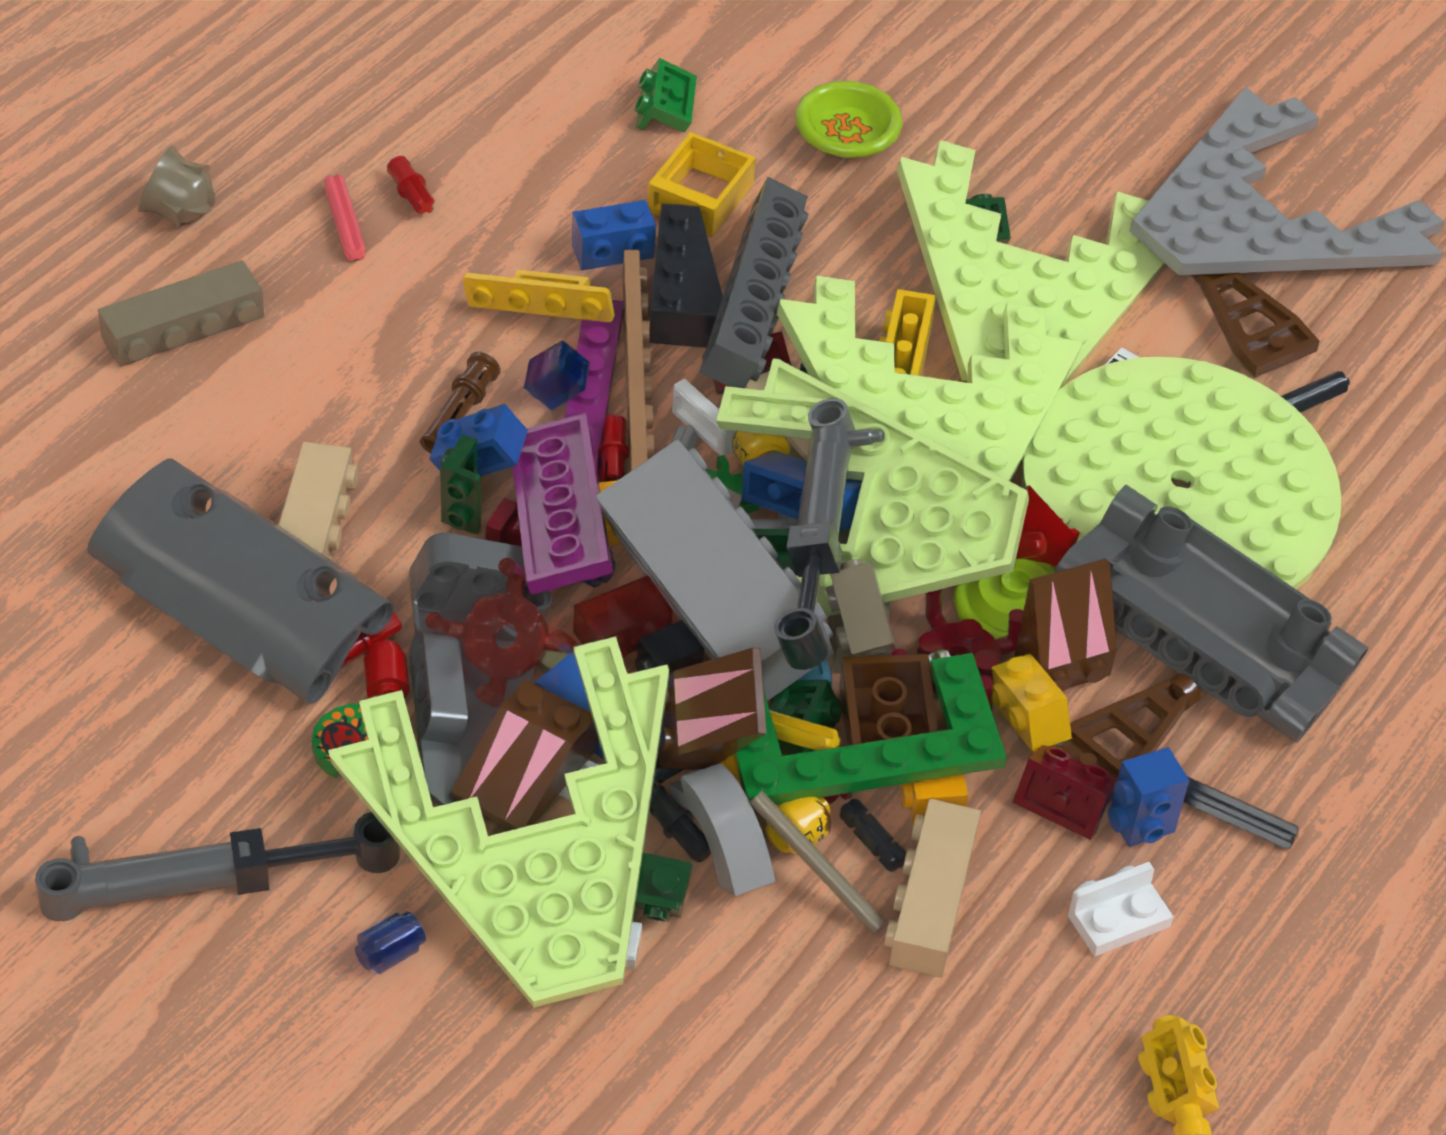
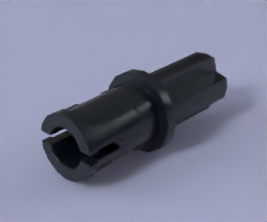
[649,785,711,862]

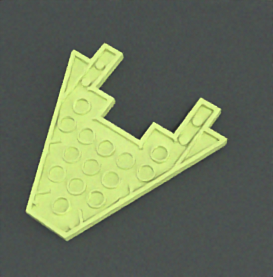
[897,140,1166,389]
[777,276,1082,481]

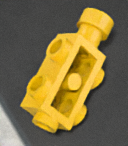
[1138,1015,1220,1135]

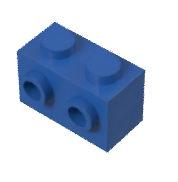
[572,200,656,271]
[429,404,528,476]
[1108,747,1189,847]

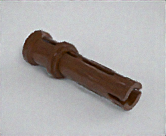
[420,352,501,453]

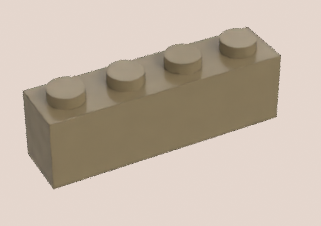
[98,260,264,367]

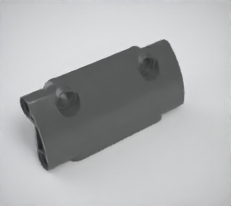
[87,458,394,704]
[1054,484,1369,743]

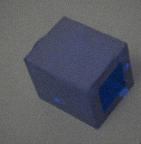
[524,340,590,410]

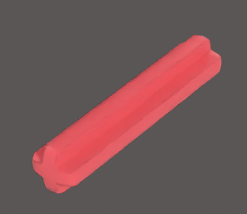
[324,174,366,261]

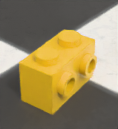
[992,653,1072,752]

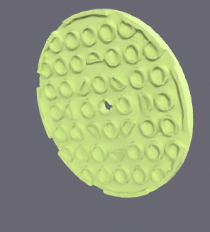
[1021,357,1342,590]

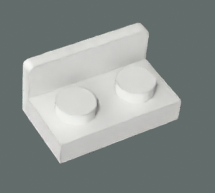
[1068,862,1174,957]

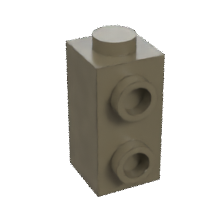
[826,559,897,657]

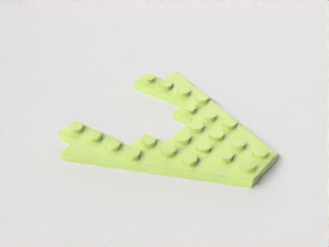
[716,359,1029,617]
[328,637,669,1008]

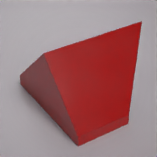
[1021,485,1080,566]

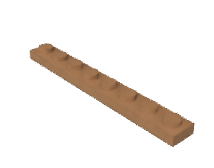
[622,250,654,472]

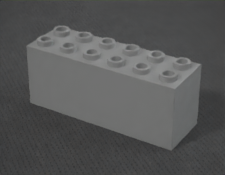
[595,439,834,701]

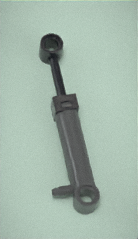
[774,398,884,670]
[35,812,400,921]

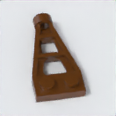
[1191,273,1320,378]
[1052,673,1200,803]

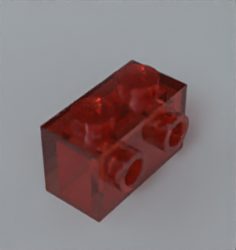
[573,575,673,659]

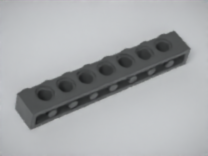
[699,177,809,388]

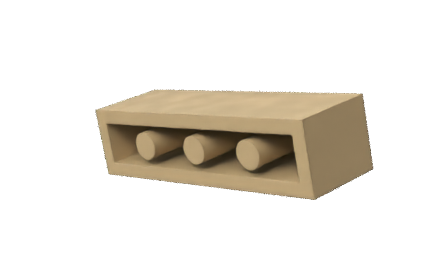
[279,442,358,561]
[884,798,981,978]

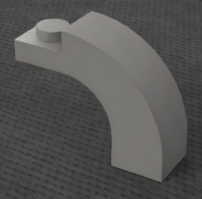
[669,763,776,896]

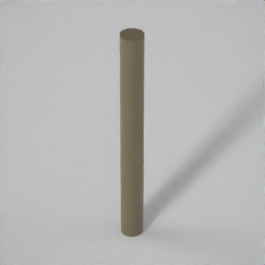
[749,791,886,934]

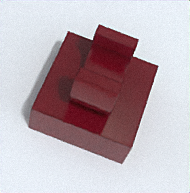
[485,498,522,547]

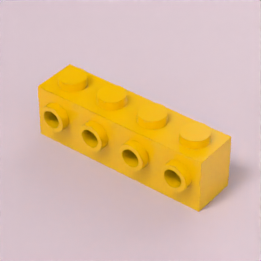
[879,289,936,376]

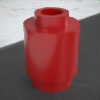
[363,640,409,699]

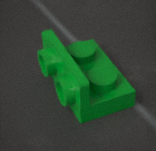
[634,58,697,133]

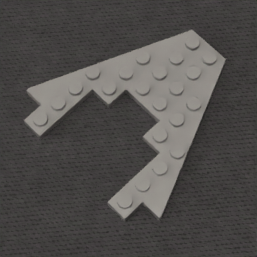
[1129,88,1444,275]

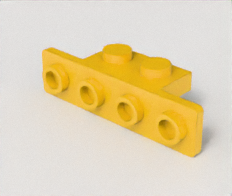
[462,269,615,322]

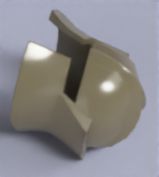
[138,145,215,229]

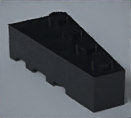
[649,204,723,348]

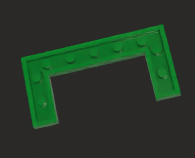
[733,653,1007,808]

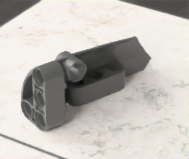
[409,533,552,806]

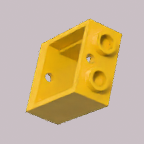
[647,132,756,237]

